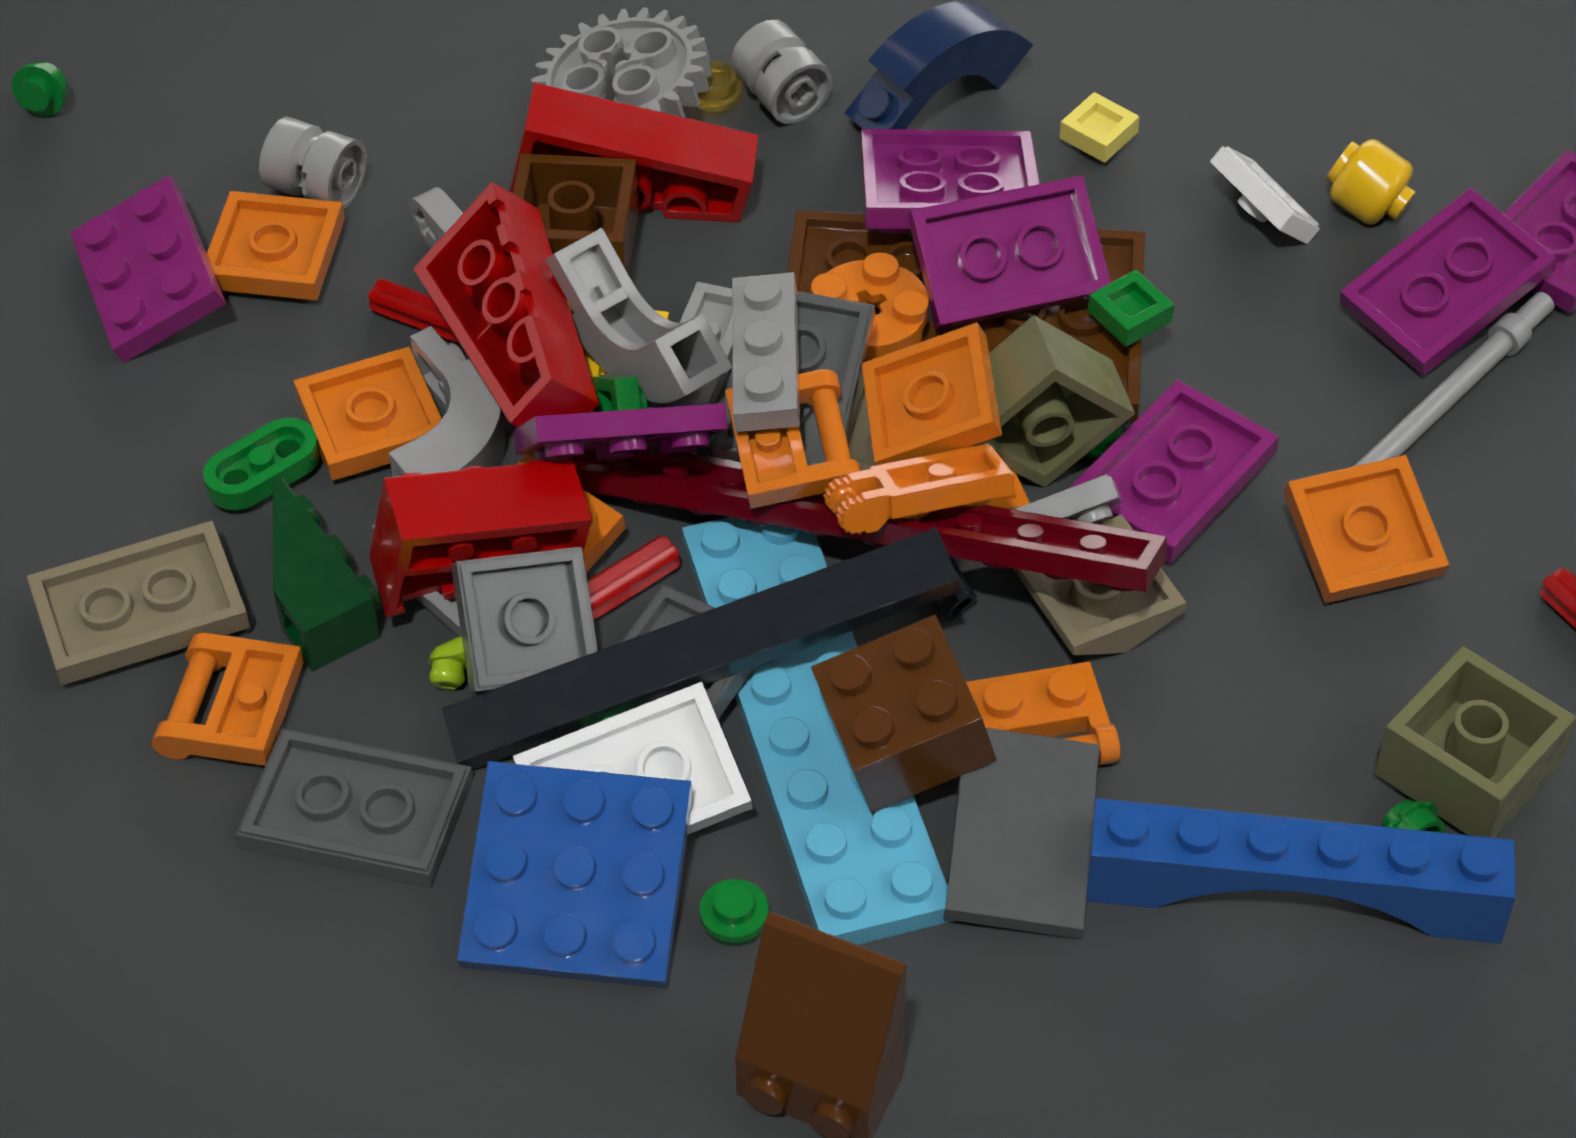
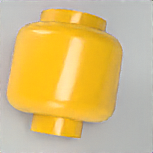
[1326,139,1416,225]

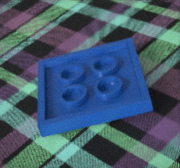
[457,761,693,989]

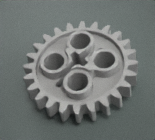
[531,7,713,118]

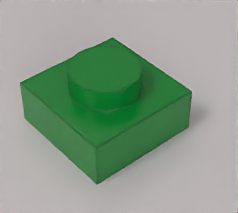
[1088,270,1175,347]
[591,373,648,412]

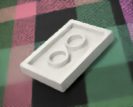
[513,682,753,835]

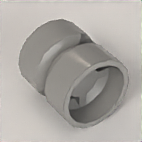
[731,20,832,124]
[259,116,367,210]

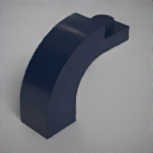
[844,1,1033,129]

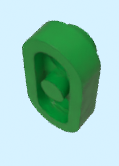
[203,418,320,510]

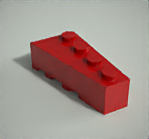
[413,182,599,427]

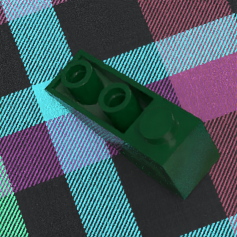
[273,476,382,672]

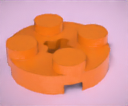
[811,252,929,362]

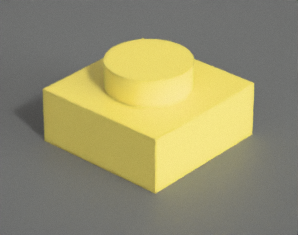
[1059,92,1140,163]

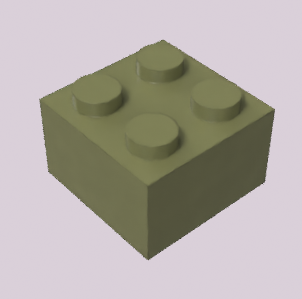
[969,315,1135,488]
[1375,646,1576,838]

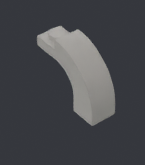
[545,228,732,403]
[389,326,507,477]

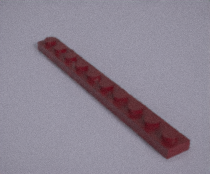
[572,446,1167,592]

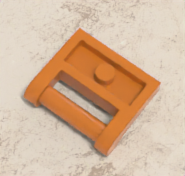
[725,369,861,509]
[151,633,304,766]
[966,661,1121,765]

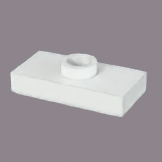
[1210,146,1320,244]

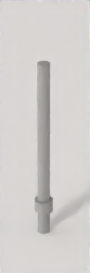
[1354,292,1554,466]

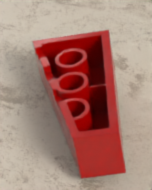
[509,82,759,222]

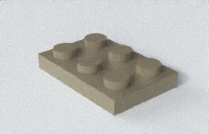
[26,521,250,686]

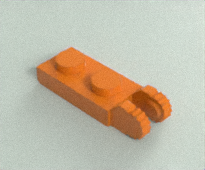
[823,443,1014,535]

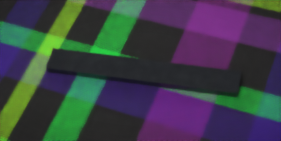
[441,527,961,770]

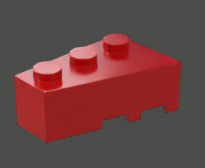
[369,459,592,618]

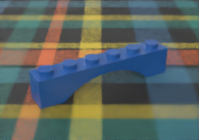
[1086,798,1516,944]

